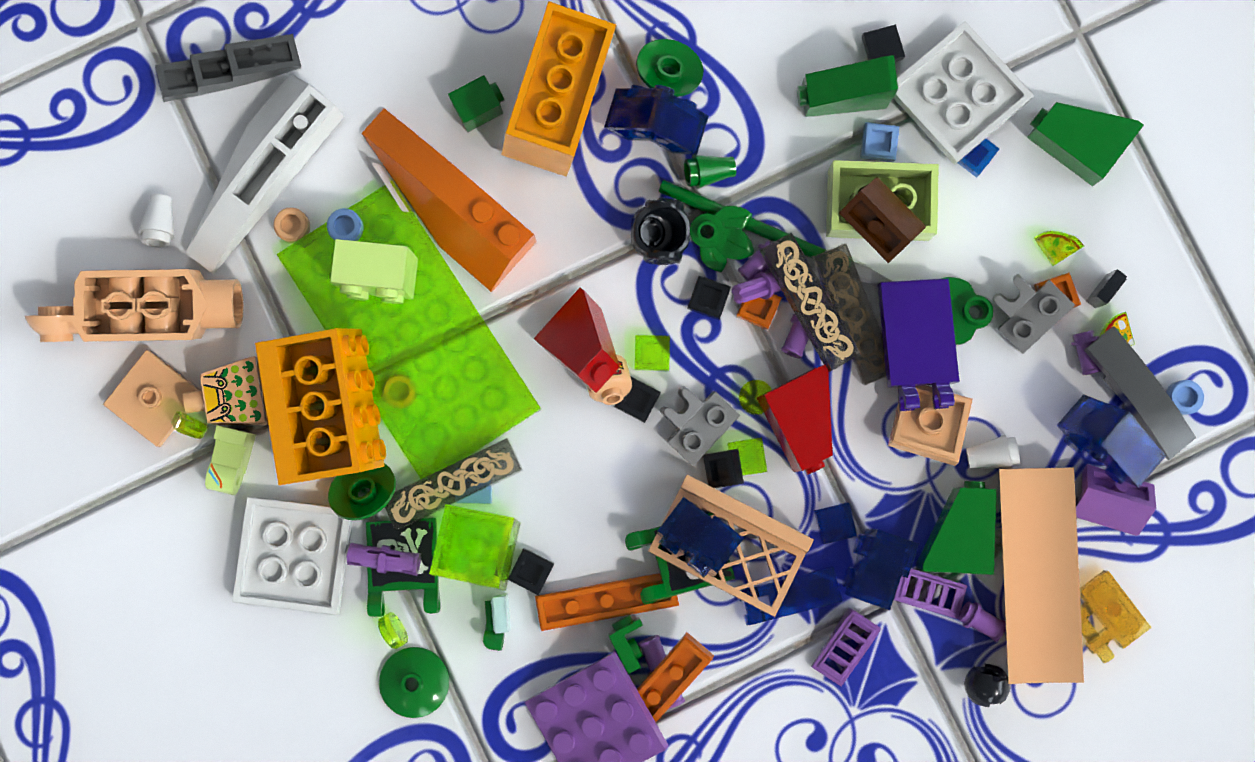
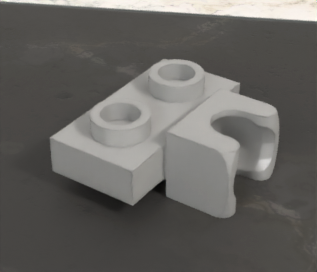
[992,274,1075,354]
[660,386,740,466]

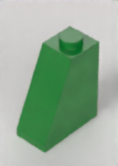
[797,55,898,117]
[1027,102,1144,187]
[916,481,996,575]

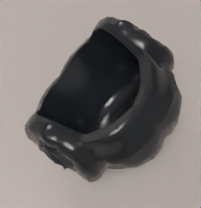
[631,197,690,265]

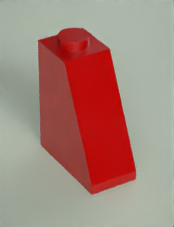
[533,287,620,393]
[757,364,833,475]

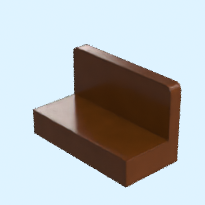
[839,177,926,263]

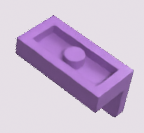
[1076,464,1156,536]

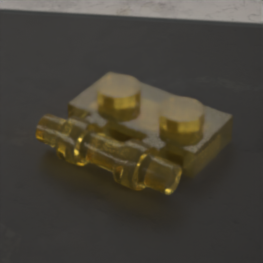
[1080,570,1152,663]

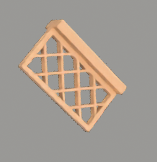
[648,475,814,617]

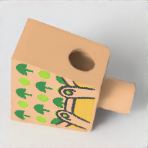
[183,356,268,425]

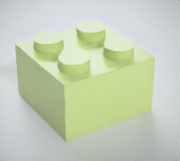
[330,239,418,304]

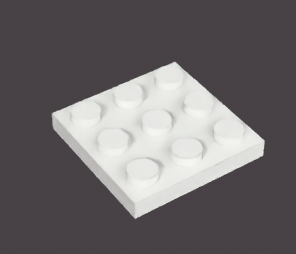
[893,21,1034,165]
[232,497,352,615]

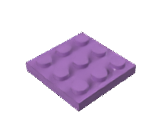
[525,652,669,762]

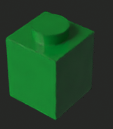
[448,75,505,132]

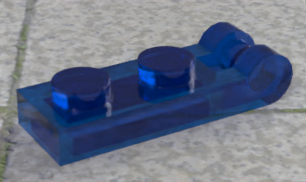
[739,566,842,625]

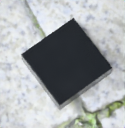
[862,24,905,62]
[1086,269,1127,308]
[687,276,731,320]
[614,376,661,423]
[703,449,744,488]
[507,548,555,595]

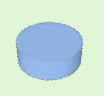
[327,208,364,241]
[1166,380,1204,415]

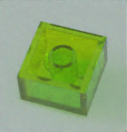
[429,504,521,591]

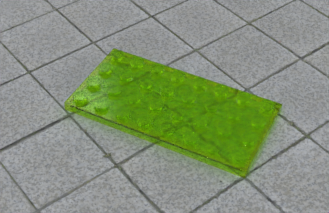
[277,180,542,485]

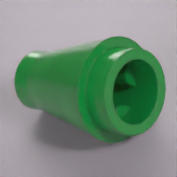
[684,155,736,189]

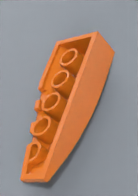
[362,108,537,293]

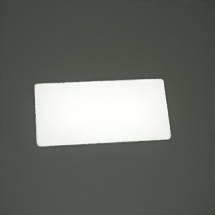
[372,163,414,212]

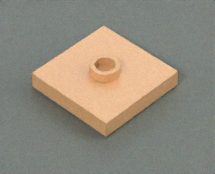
[103,350,200,447]
[888,385,973,466]

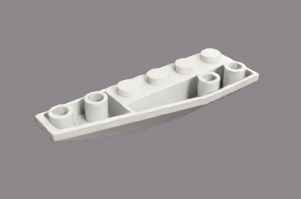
[186,73,344,274]

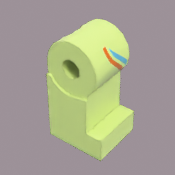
[205,425,256,495]

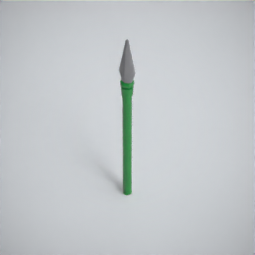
[658,179,893,286]

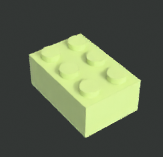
[826,160,939,241]

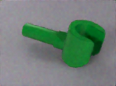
[483,600,505,651]

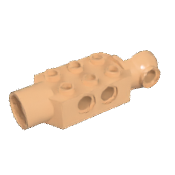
[25,269,243,342]

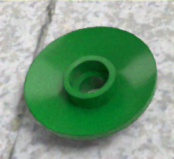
[636,39,704,97]
[328,463,396,521]
[379,647,449,718]

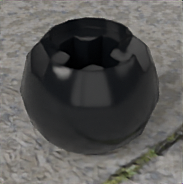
[964,664,1011,707]

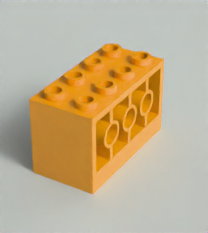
[501,1,616,177]
[255,328,386,485]

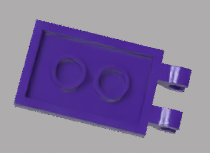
[877,279,960,411]

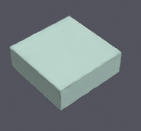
[491,594,511,634]

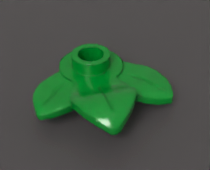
[690,206,754,272]
[942,277,994,345]

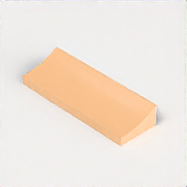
[999,467,1084,684]

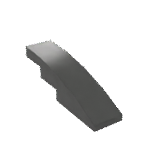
[155,34,301,102]
[1084,326,1196,460]

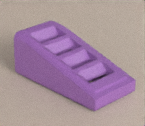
[889,565,967,619]
[811,607,882,687]

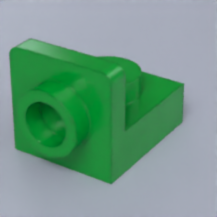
[608,615,643,674]

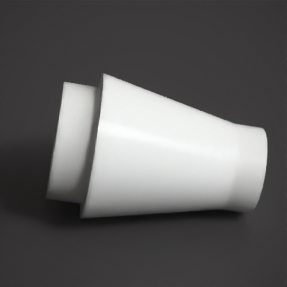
[138,194,174,248]
[966,435,1020,469]

